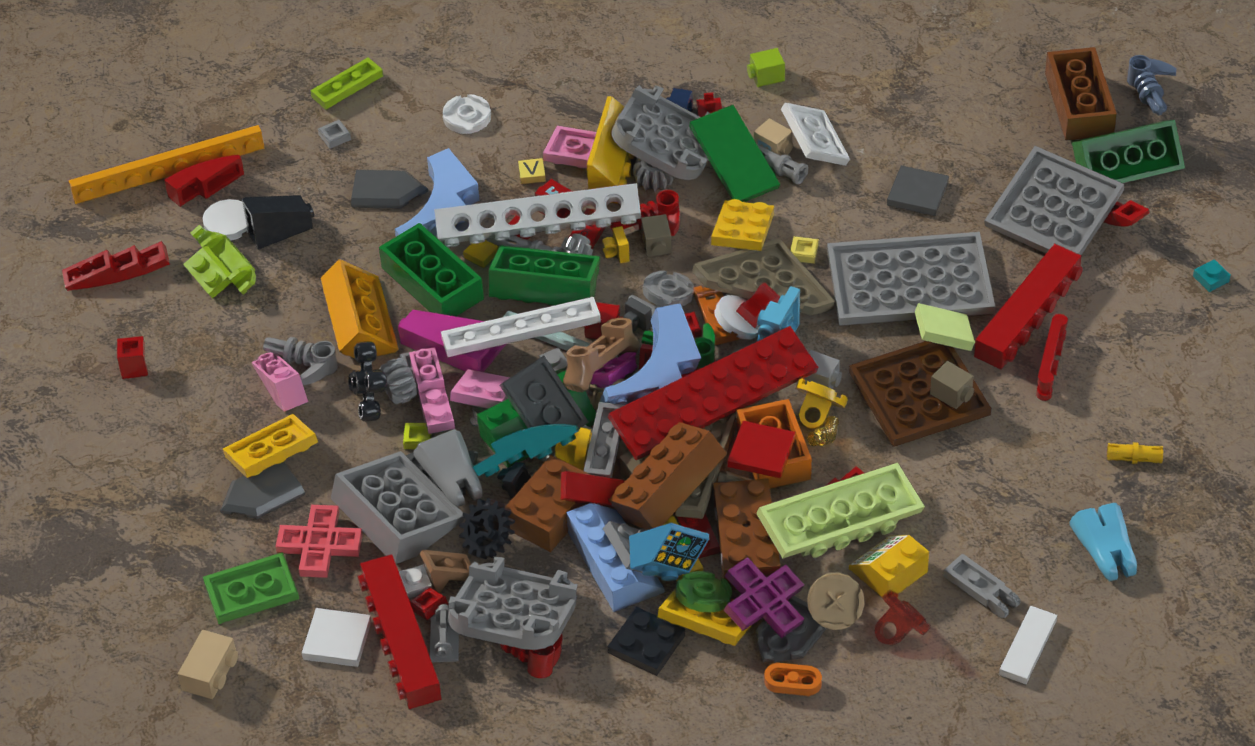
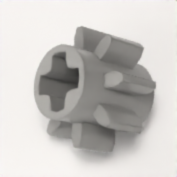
[560,233,594,255]

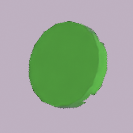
[675,571,732,613]

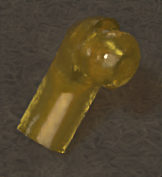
[807,416,839,446]

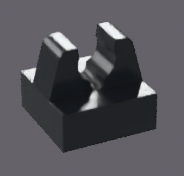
[497,462,531,500]

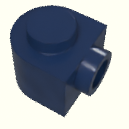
[666,88,694,112]

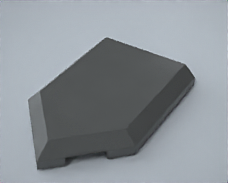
[351,170,428,208]
[220,462,305,519]
[755,596,827,664]

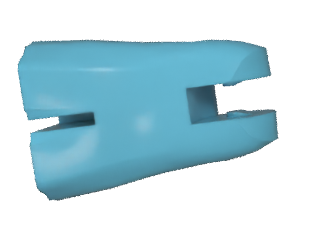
[1069,503,1137,581]

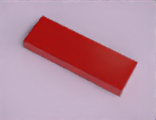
[561,471,626,508]

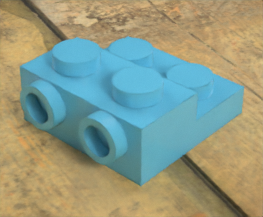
[757,286,800,341]

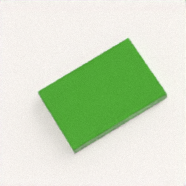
[203,552,299,624]

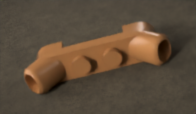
[563,318,640,392]

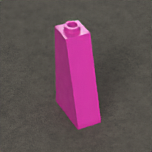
[398,309,506,372]

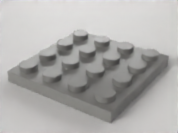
[984,146,1124,255]

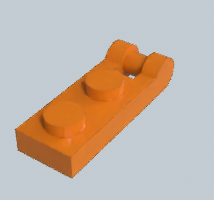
[693,285,739,345]

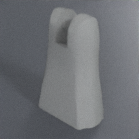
[414,429,482,507]

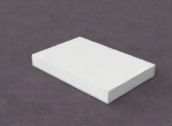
[781,103,850,166]

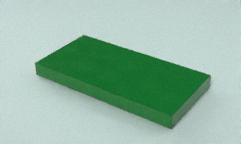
[689,104,780,202]

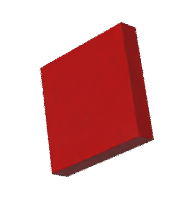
[727,421,796,479]

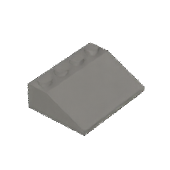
[331,451,465,564]

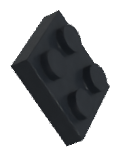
[607,606,686,676]

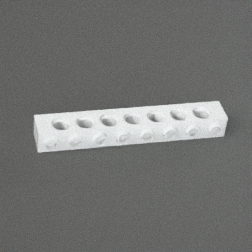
[434,183,641,247]

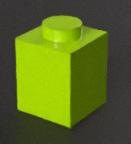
[747,48,785,87]

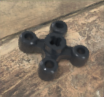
[348,342,387,422]

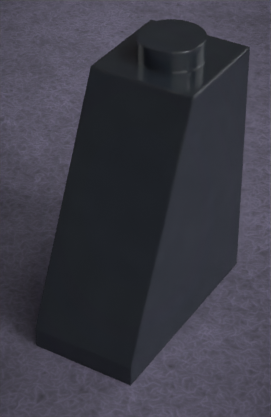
[242,195,315,250]

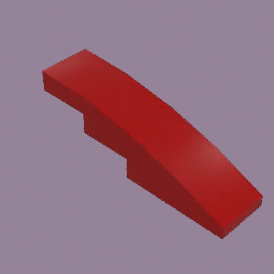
[62,241,170,291]

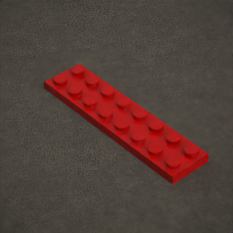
[608,326,819,461]

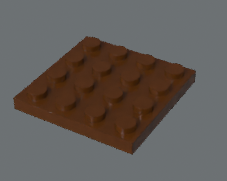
[849,341,992,447]

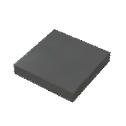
[887,165,949,216]

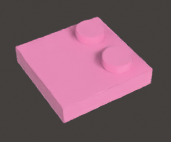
[543,126,596,168]
[450,369,509,409]

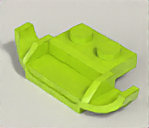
[183,225,256,298]

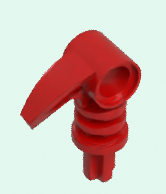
[610,190,680,236]
[500,633,563,678]

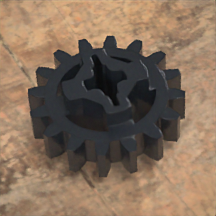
[459,498,515,559]

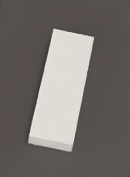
[999,606,1057,684]

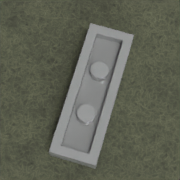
[584,402,624,478]

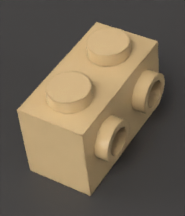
[178,630,238,699]

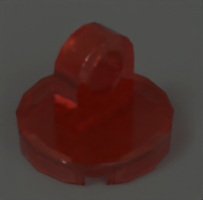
[874,590,931,646]

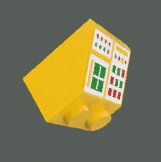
[849,535,929,602]

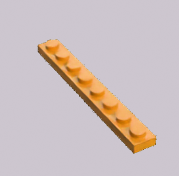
[69,125,265,204]

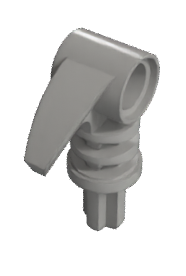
[263,337,338,385]

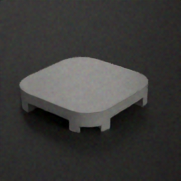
[611,85,710,180]
[448,557,577,650]

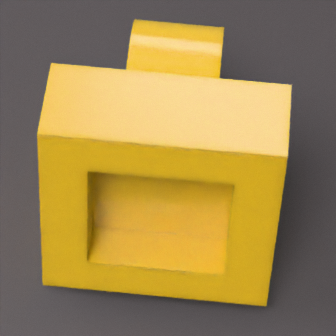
[602,226,630,263]

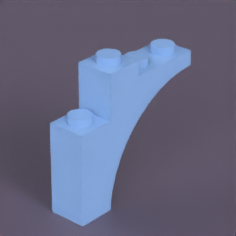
[395,148,480,237]
[600,303,701,405]

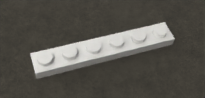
[441,297,601,357]

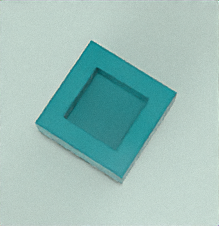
[1193,259,1231,292]

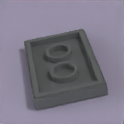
[499,356,589,448]

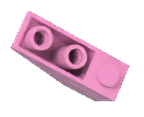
[252,352,308,412]

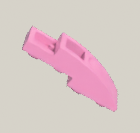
[409,347,455,434]

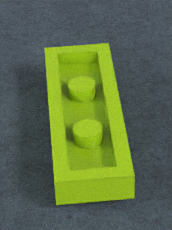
[310,57,383,110]

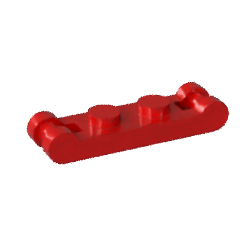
[1036,314,1068,401]

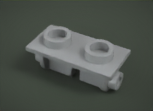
[430,604,459,662]

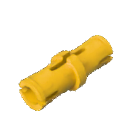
[1107,442,1163,464]

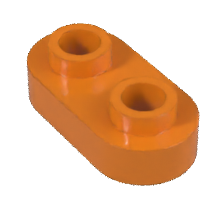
[764,663,822,696]

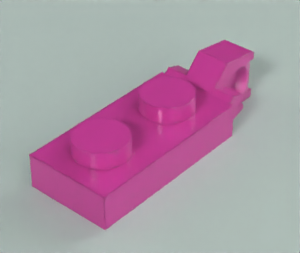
[590,352,637,388]

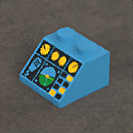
[629,523,709,581]

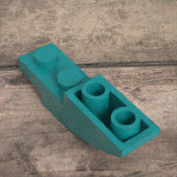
[473,424,579,478]

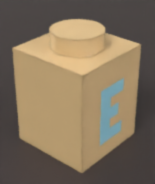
[754,118,793,156]

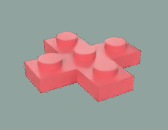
[276,505,363,578]

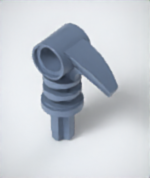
[1127,55,1176,116]

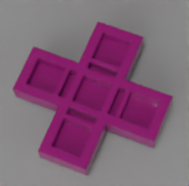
[724,557,804,638]

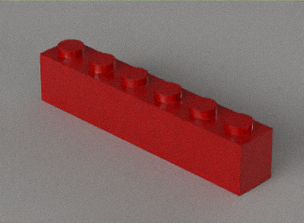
[974,243,1083,370]
[357,554,442,709]

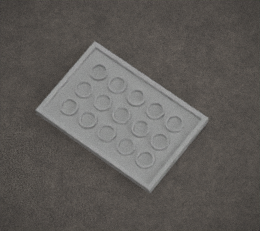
[827,232,995,326]

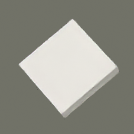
[302,608,372,667]

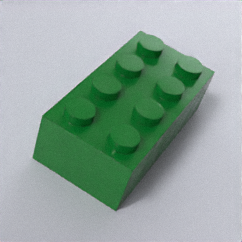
[379,223,484,317]

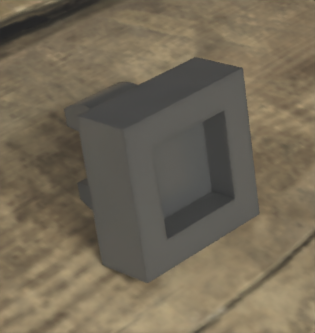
[623,297,652,333]

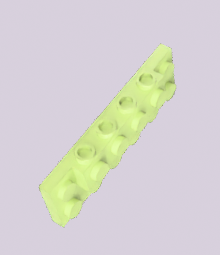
[756,463,925,558]

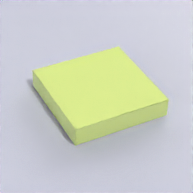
[915,303,975,351]

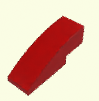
[164,154,244,207]

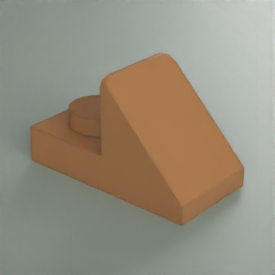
[420,550,471,593]

